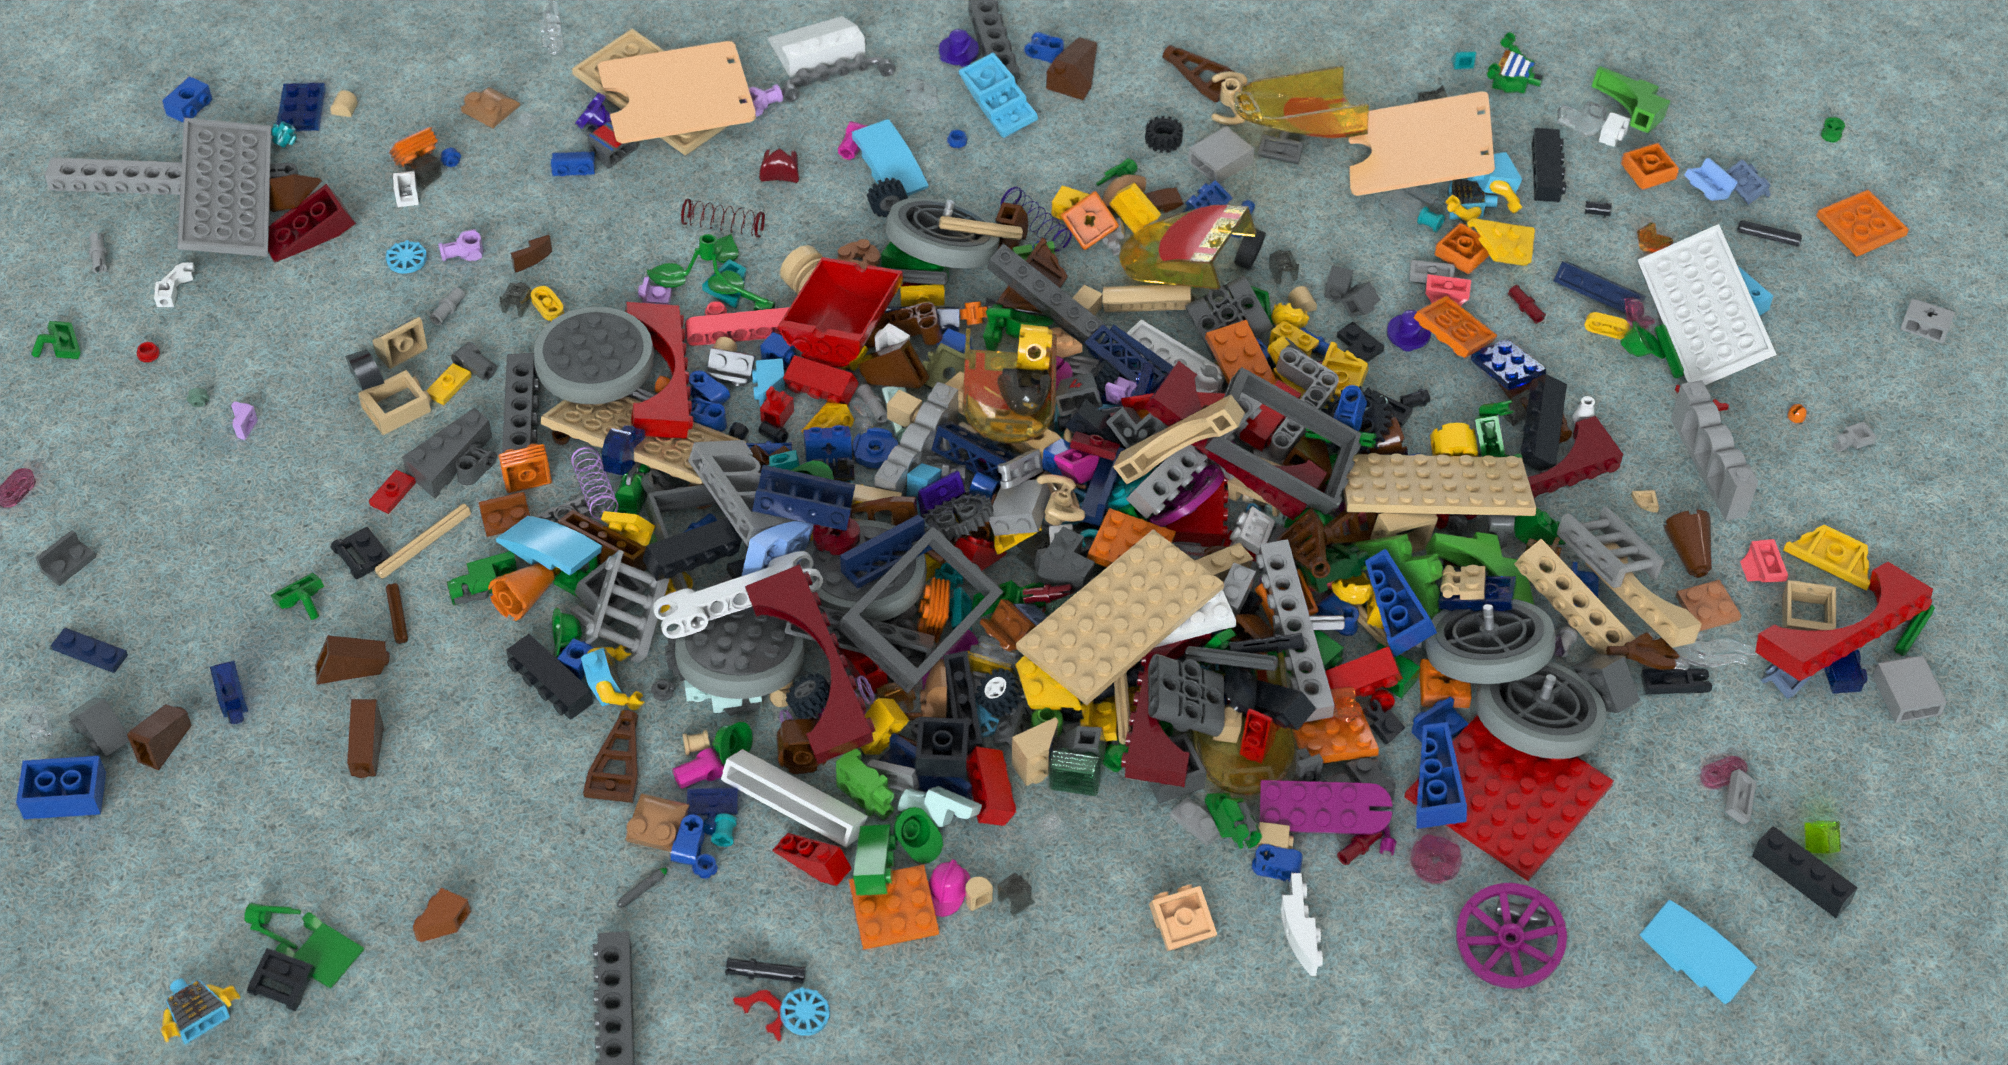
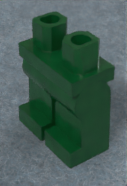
[1296,543,1369,593]

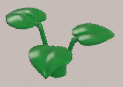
[647,234,744,294]

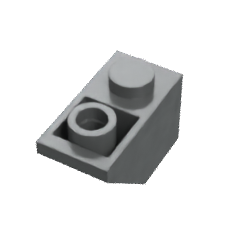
[1053,726,1106,765]

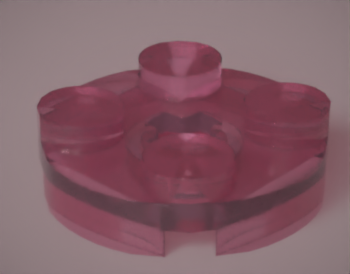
[1410,834,1462,884]

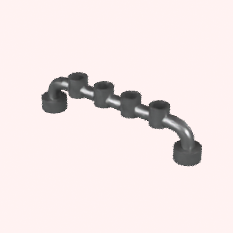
[781,54,895,102]

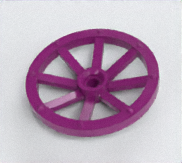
[1147,465,1225,527]
[1456,883,1567,989]

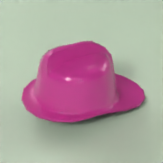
[928,859,971,917]

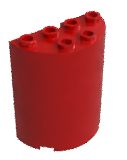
[778,257,903,367]

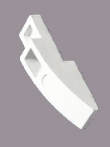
[1280,873,1322,976]

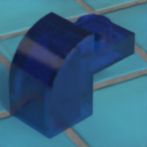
[602,426,645,476]

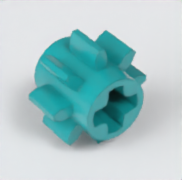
[271,121,297,148]
[935,562,963,590]

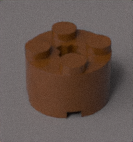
[776,718,827,774]

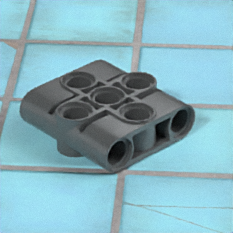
[1185,275,1273,359]
[1148,654,1225,737]

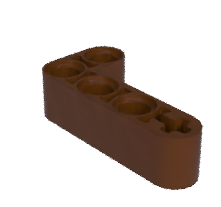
[864,302,943,348]

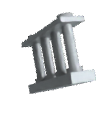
[1556,506,1664,588]
[585,550,669,663]

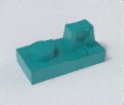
[948,587,972,632]

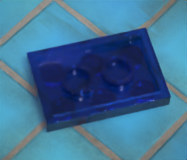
[276,83,326,131]
[1471,339,1546,390]
[1438,576,1517,611]

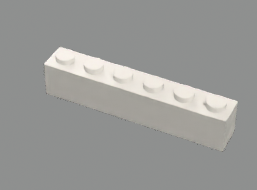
[721,749,867,847]

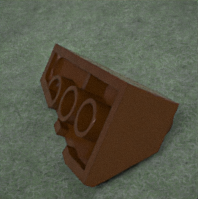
[1046,37,1097,100]

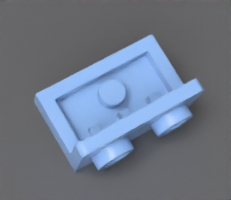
[1684,158,1737,201]

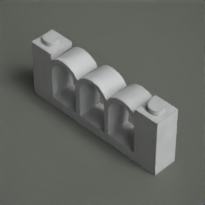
[1671,380,1758,521]
[875,382,958,517]
[688,440,797,546]

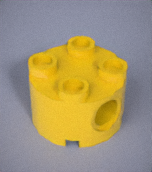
[1016,324,1052,371]
[1430,423,1478,457]

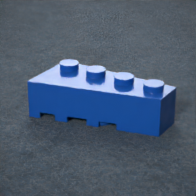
[1365,549,1437,657]
[1416,722,1467,829]

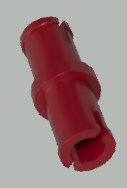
[1507,285,1546,324]
[1023,584,1074,604]
[1337,832,1383,865]

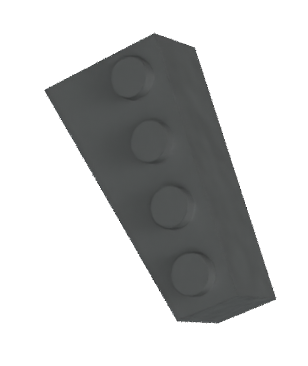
[402,408,492,499]

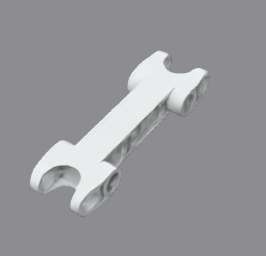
[653,551,823,639]

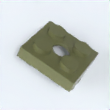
[922,343,976,389]

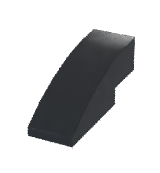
[345,349,385,390]

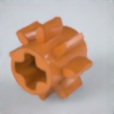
[960,301,987,325]

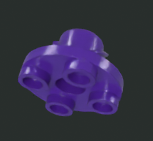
[939,29,979,67]
[575,92,612,130]
[1387,310,1431,352]

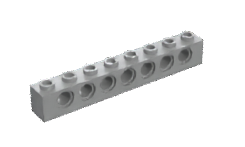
[45,158,182,195]
[1126,393,1262,519]
[1256,539,1335,722]

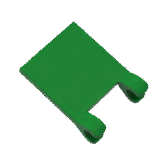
[275,912,364,989]

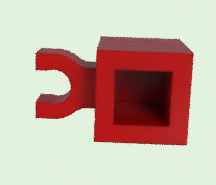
[760,386,794,428]

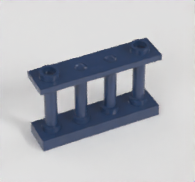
[752,465,856,531]

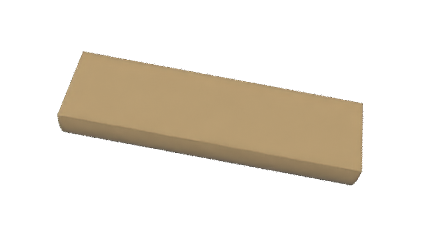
[1103,284,1192,312]

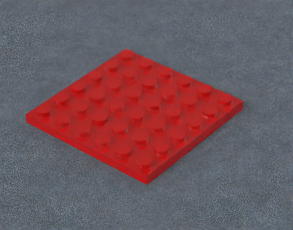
[1404,715,1614,881]

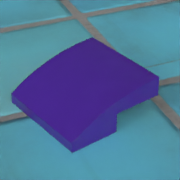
[918,471,965,518]

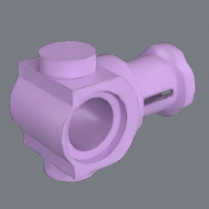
[741,84,783,117]
[438,229,483,261]

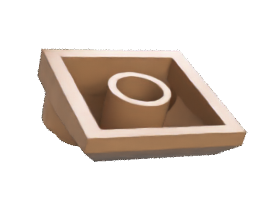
[461,87,520,128]
[920,659,947,718]
[625,793,690,852]

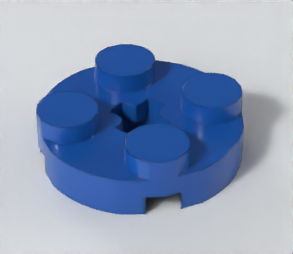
[852,428,898,468]

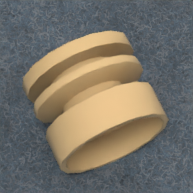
[780,245,823,295]

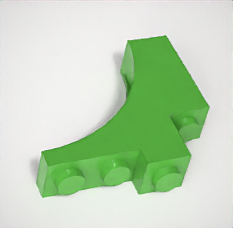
[1591,66,1670,133]
[1425,532,1534,605]
[1354,534,1443,620]

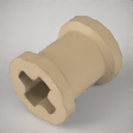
[682,730,710,756]

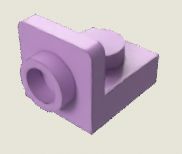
[638,277,672,305]
[1105,377,1139,405]
[231,401,258,440]

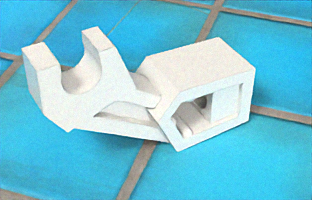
[154,262,195,307]

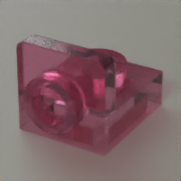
[1625,297,1655,329]

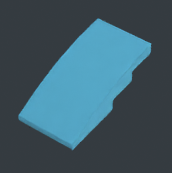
[958,53,1038,138]
[852,119,929,196]
[496,516,602,575]
[1639,899,1757,1004]

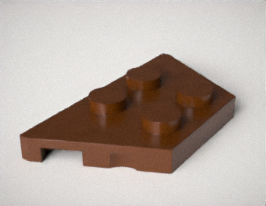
[996,237,1068,313]

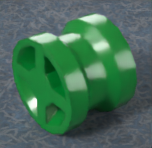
[1821,117,1845,143]

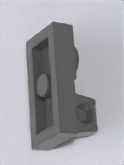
[1293,748,1323,782]

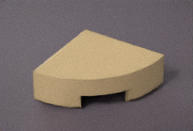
[1631,490,1659,512]

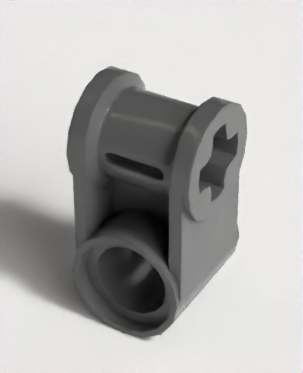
[456,443,497,486]

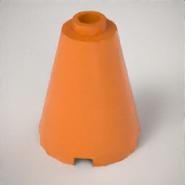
[488,563,555,621]

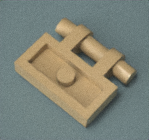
[1441,565,1486,600]

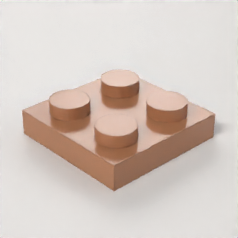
[1676,580,1741,631]

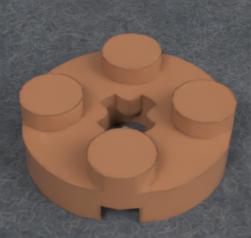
[837,239,880,269]

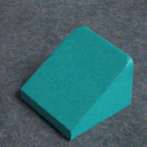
[1452,51,1476,69]

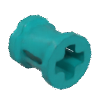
[1417,206,1445,232]
[711,814,737,847]

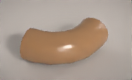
[1102,175,1146,213]

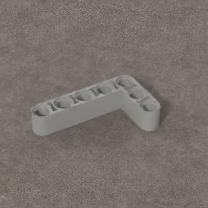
[1268,347,1339,461]

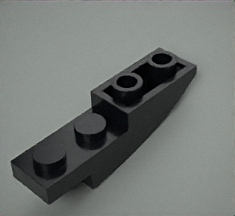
[1218,664,1257,714]

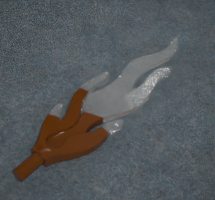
[1606,631,1759,670]

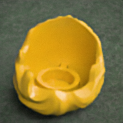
[1271,303,1310,329]
[1331,572,1374,605]

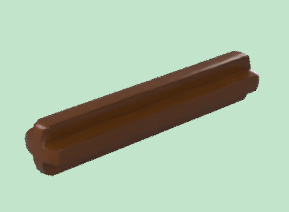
[386,583,408,644]

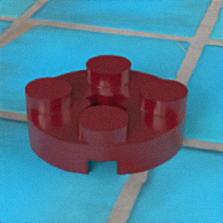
[812,516,861,555]

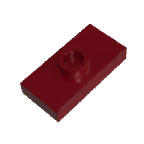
[1070,431,1120,461]

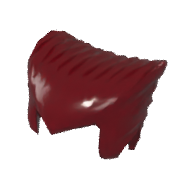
[759,148,799,183]

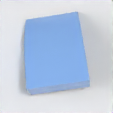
[742,521,814,576]

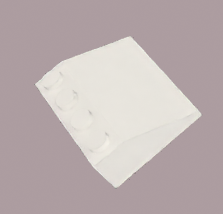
[768,16,865,77]

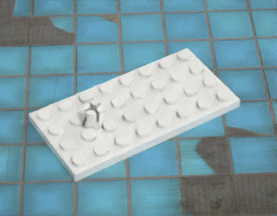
[1638,224,1776,385]

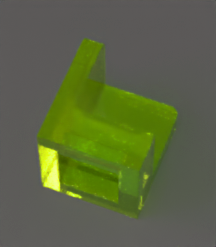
[1804,821,1841,854]

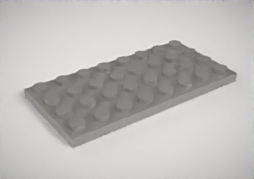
[177,118,271,256]

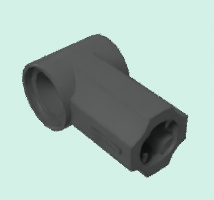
[451,342,497,380]
[1488,515,1515,550]

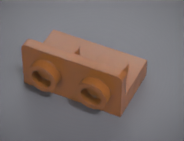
[479,492,530,537]
[979,599,1036,651]

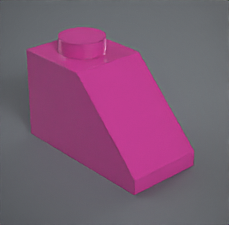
[1054,449,1099,484]

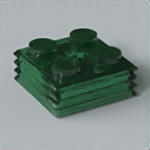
[1049,748,1101,796]

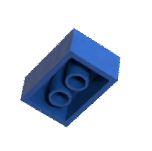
[16,756,106,819]

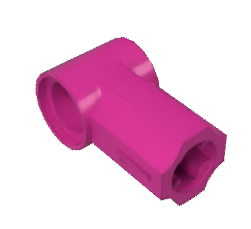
[838,121,867,160]
[672,748,725,789]

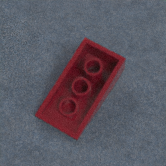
[268,184,356,262]

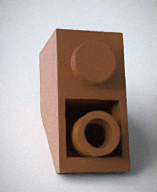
[413,888,471,942]

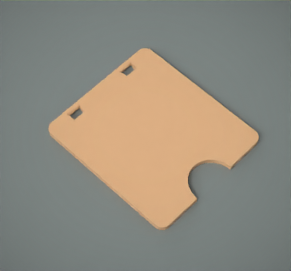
[598,41,756,143]
[1348,92,1495,196]

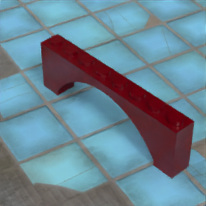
[1144,361,1327,521]
[1454,416,1623,520]
[745,564,876,764]
[1121,633,1212,787]

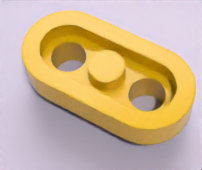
[531,286,564,321]
[1584,312,1630,339]

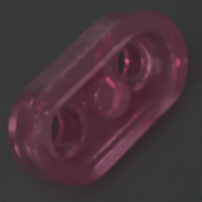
[0,468,36,508]
[1700,756,1747,789]

